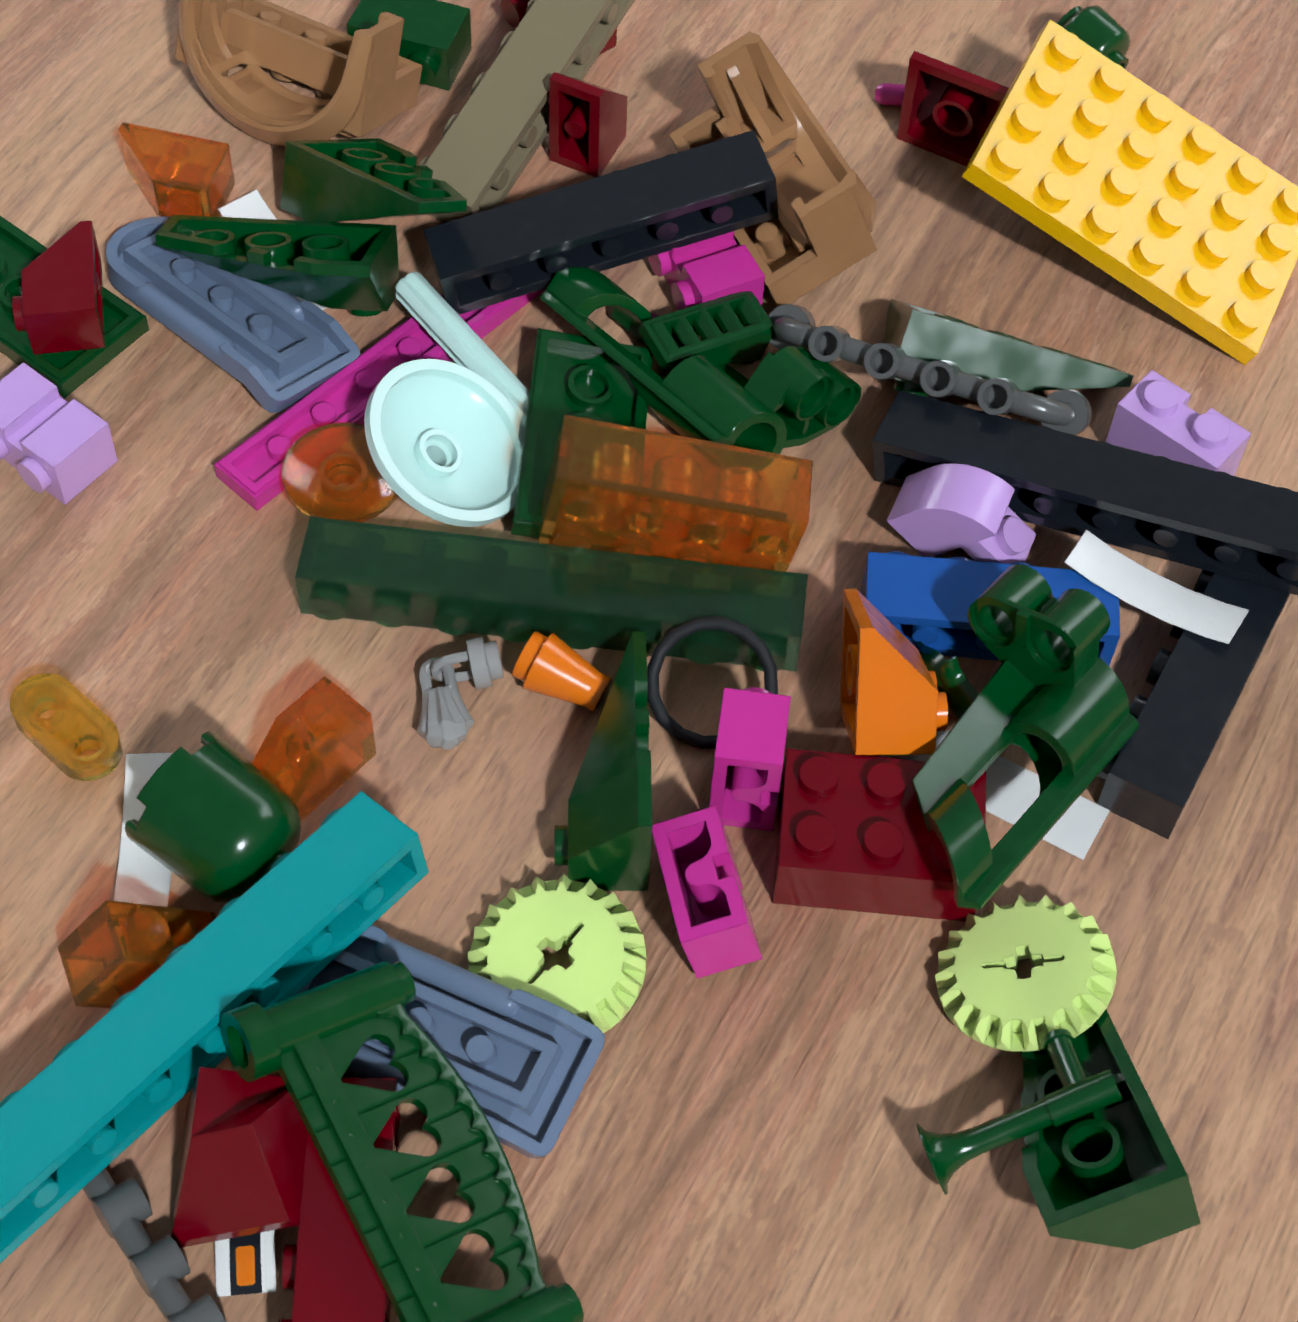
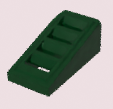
[638,291,774,371]

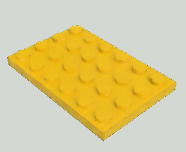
[962,19,1298,365]

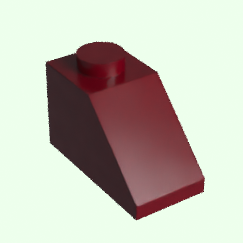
[549,72,628,177]
[12,221,105,355]

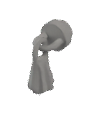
[417,637,504,750]

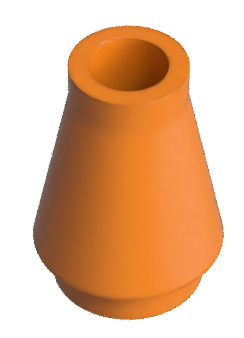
[512,631,612,712]

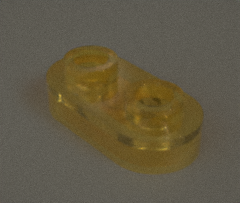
[10,673,123,781]

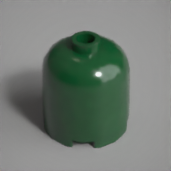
[124,731,301,903]

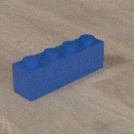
[861,551,1120,666]

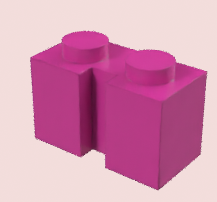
[648,231,765,311]
[709,687,791,831]
[652,806,763,979]

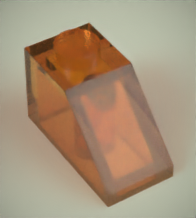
[119,122,235,217]
[252,676,376,821]

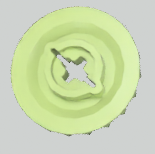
[467,874,647,1033]
[935,894,1117,1052]

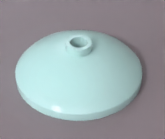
[364,359,524,527]

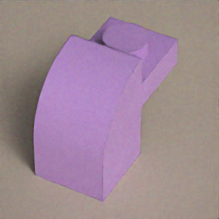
[887,463,1036,564]

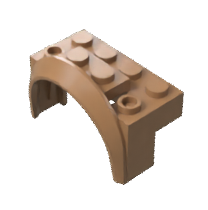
[175,0,422,147]
[668,32,877,307]

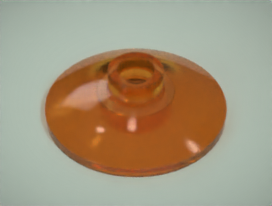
[282,423,398,525]

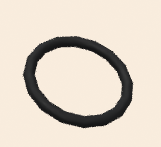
[647,617,778,749]

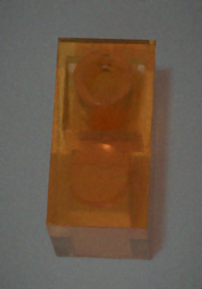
[57,900,217,1009]

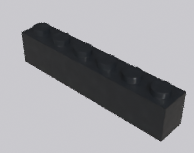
[423,130,779,315]
[1097,570,1291,839]

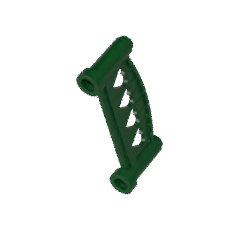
[221,961,584,1322]

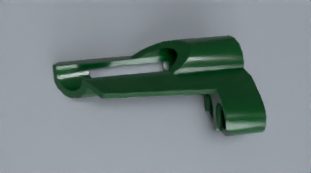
[540,267,861,479]
[911,564,1139,909]

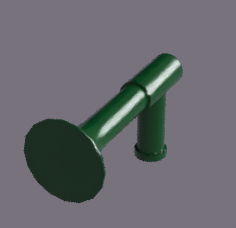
[916,1029,1123,1195]

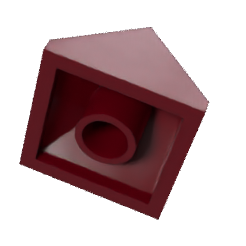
[896,51,1009,167]
[171,1067,307,1248]

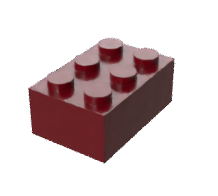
[772,748,986,922]

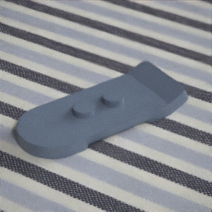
[106,217,360,413]
[295,925,605,1159]

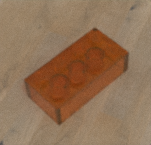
[537,415,813,588]

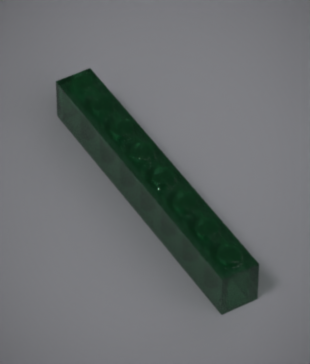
[295,517,808,671]

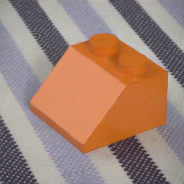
[839,589,948,755]

